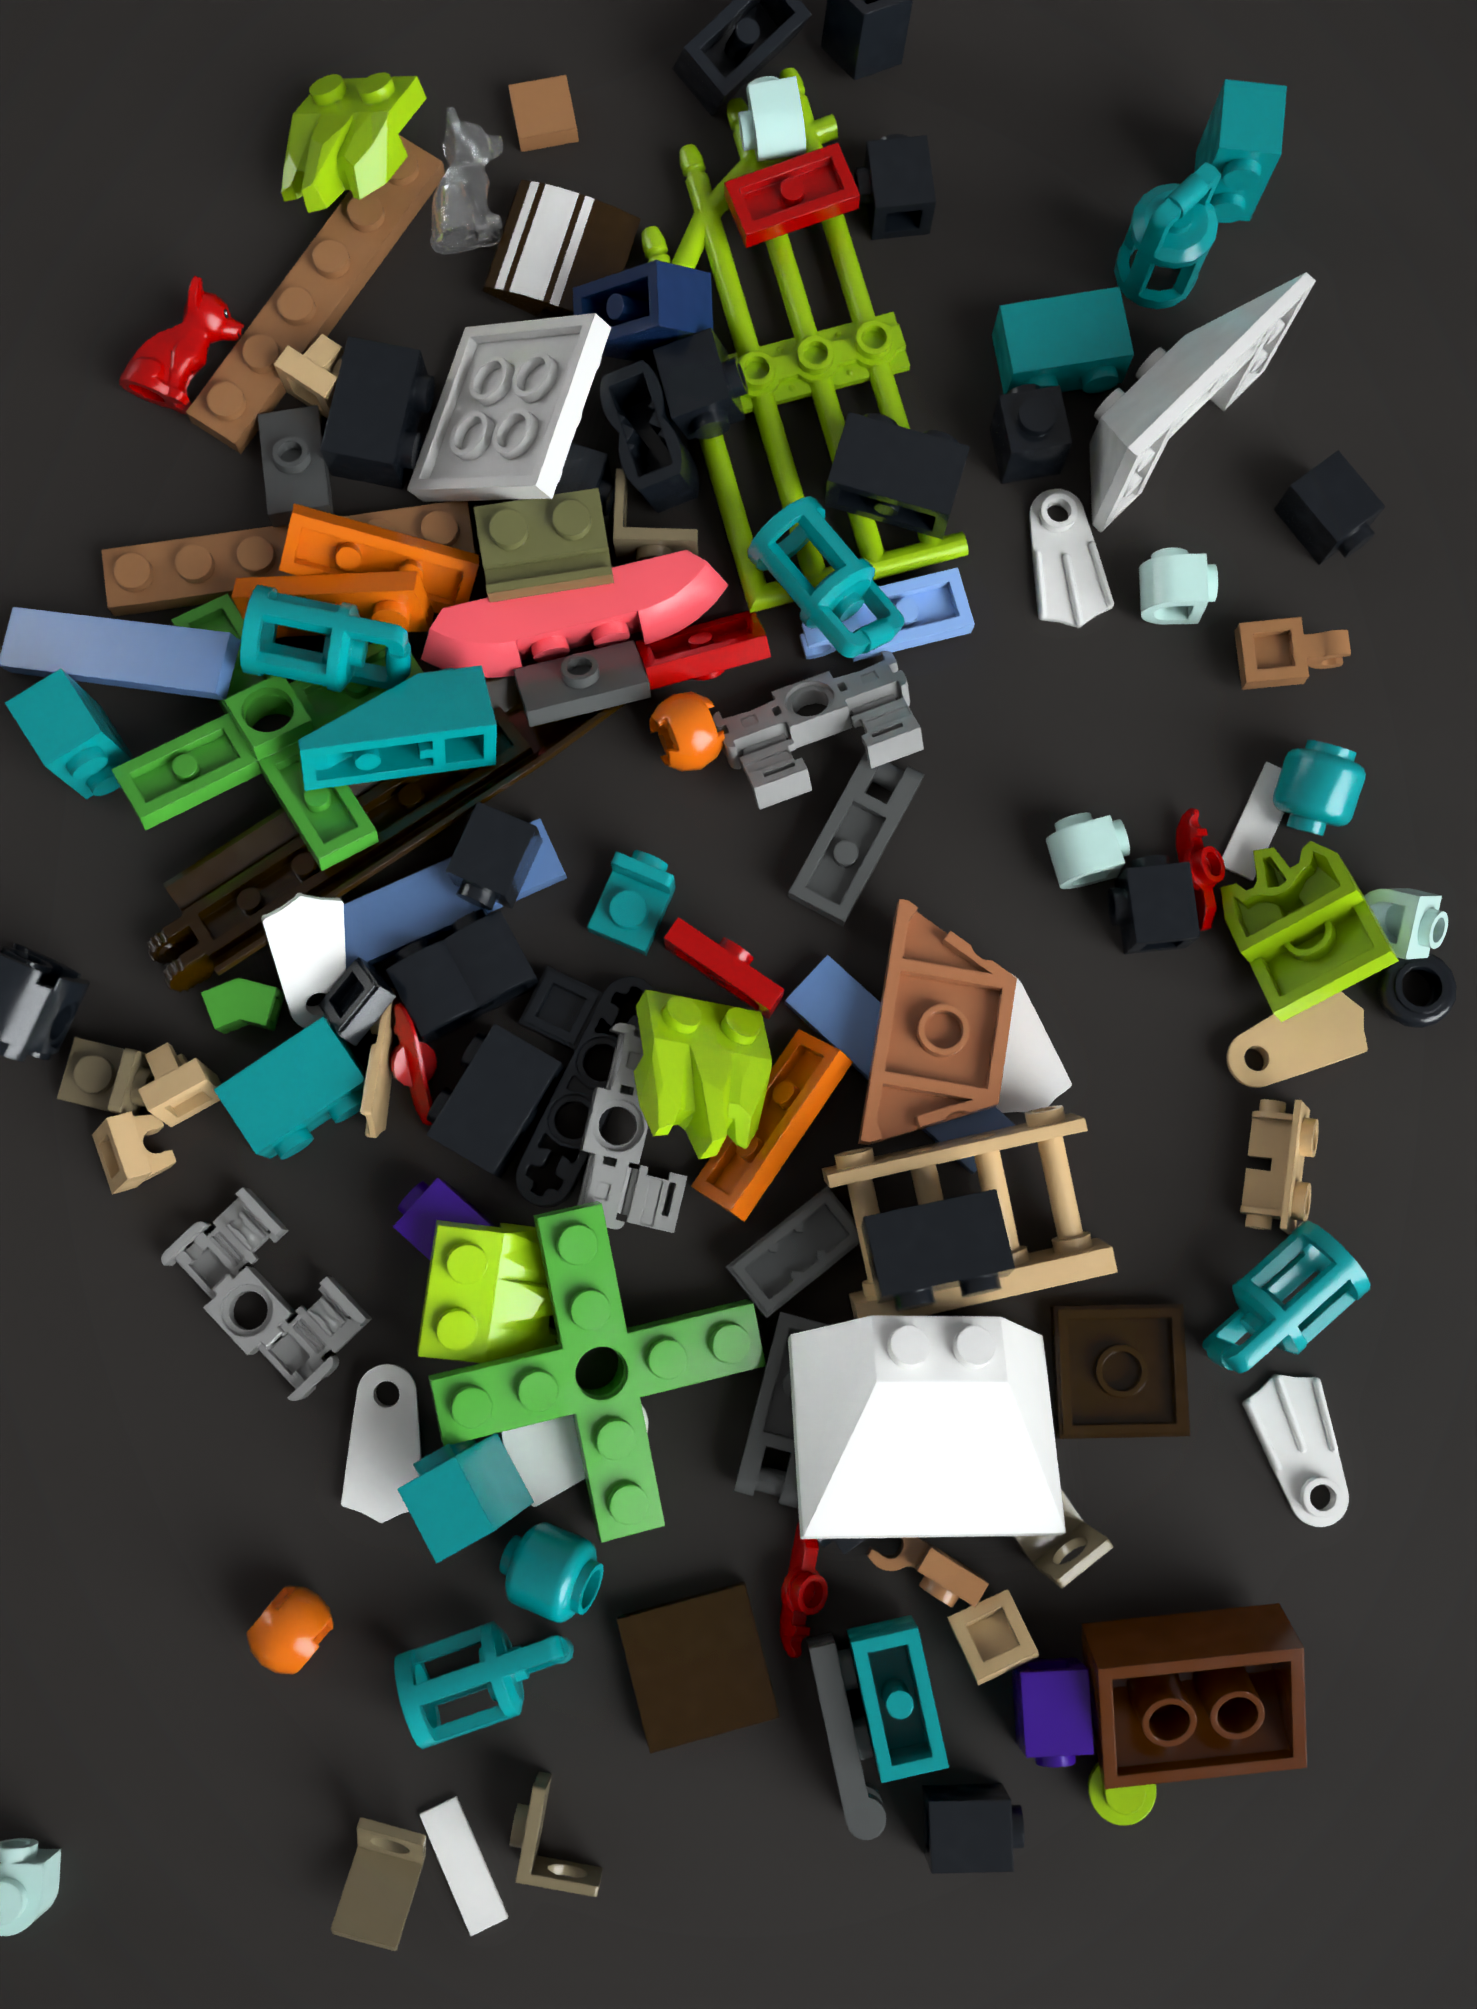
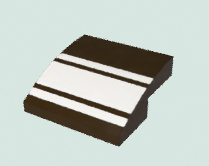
[482,179,641,317]

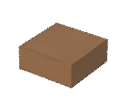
[508,75,579,152]

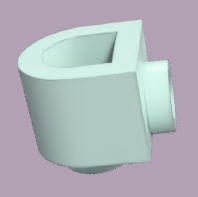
[738,76,806,162]
[1139,547,1218,625]
[1046,812,1130,889]
[1364,888,1448,960]
[0,1838,61,1936]

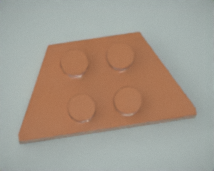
[858,899,1017,1145]

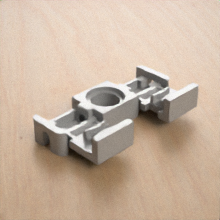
[713,651,924,810]
[565,1023,688,1233]
[161,1187,372,1401]

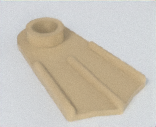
[360,988,400,1138]
[1226,991,1368,1088]

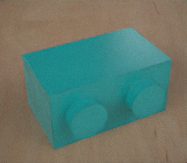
[1194,79,1287,223]
[992,287,1134,395]
[5,668,134,799]
[214,1016,366,1160]
[397,1433,534,1564]
[846,1615,949,1783]

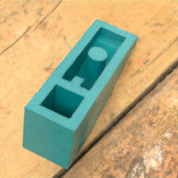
[298,665,497,791]

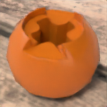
[649,692,725,772]
[247,1585,334,1674]

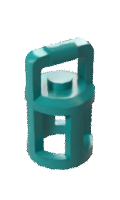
[1114,162,1221,310]
[747,496,904,658]
[240,585,411,692]
[1202,1221,1370,1373]
[394,1621,574,1749]

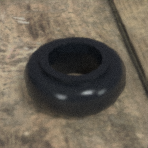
[1376,953,1457,1028]

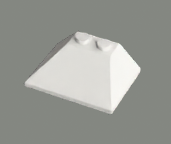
[1089,272,1316,533]
[788,1315,1066,1539]

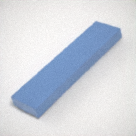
[0,607,241,700]
[344,818,567,970]
[784,955,1015,1175]

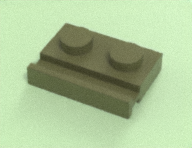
[474,488,614,603]

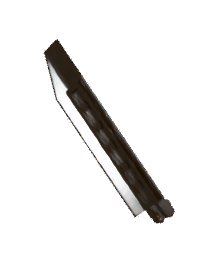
[147,676,625,993]

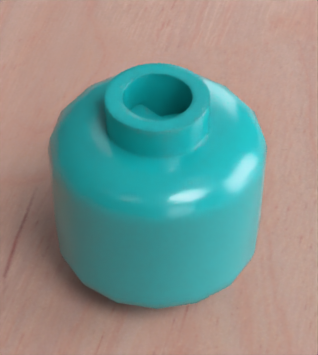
[1273,739,1366,836]
[499,1522,604,1623]

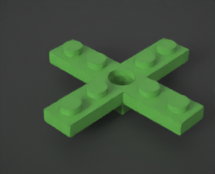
[111,593,424,871]
[428,1201,766,1543]

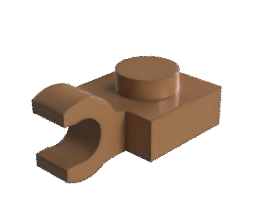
[1234,617,1351,690]
[866,1537,989,1608]

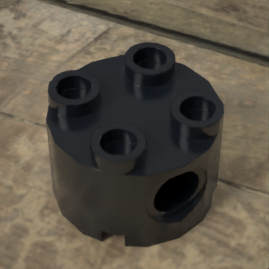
[0,943,90,1062]

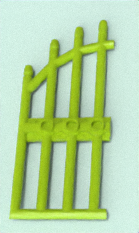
[641,67,969,613]

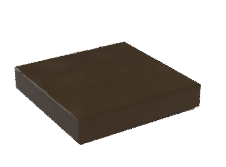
[1050,1304,1190,1439]
[617,1581,780,1754]

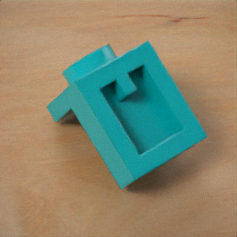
[587,850,676,956]

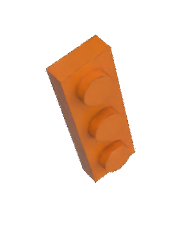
[279,503,479,614]
[232,571,434,639]
[691,1029,853,1222]

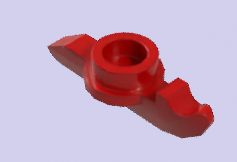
[1176,808,1225,932]
[390,1003,437,1125]
[780,1522,828,1658]

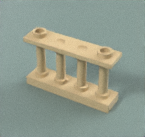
[822,1105,1118,1319]

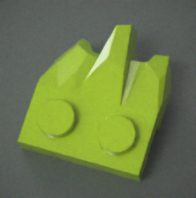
[281,72,427,213]
[1221,841,1399,1022]
[634,989,772,1160]
[417,1220,558,1363]

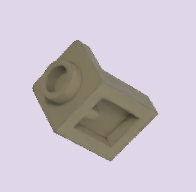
[57,1037,155,1116]

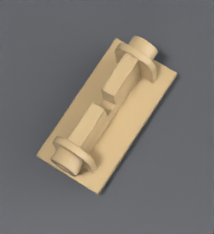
[1240,1099,1319,1235]

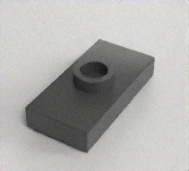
[258,405,334,528]
[513,640,651,727]
[725,1186,860,1318]

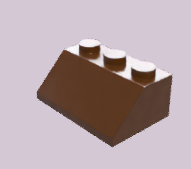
[1081,1603,1307,1789]

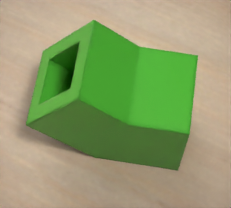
[201,978,285,1035]

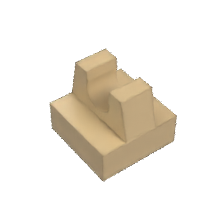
[273,334,344,419]
[138,1042,221,1127]
[92,1111,177,1194]
[947,1589,1039,1686]

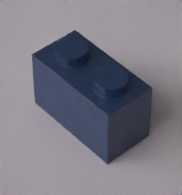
[573,260,713,361]

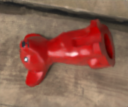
[119,275,244,415]

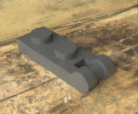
[788,751,925,926]
[733,1312,828,1509]
[806,1632,886,1840]

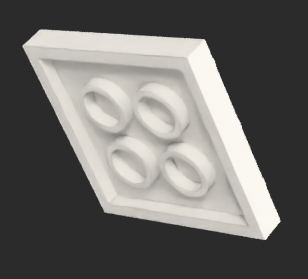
[407,313,611,502]

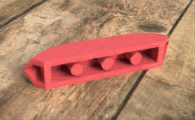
[421,550,728,678]

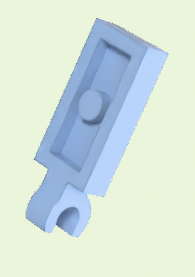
[799,567,975,662]

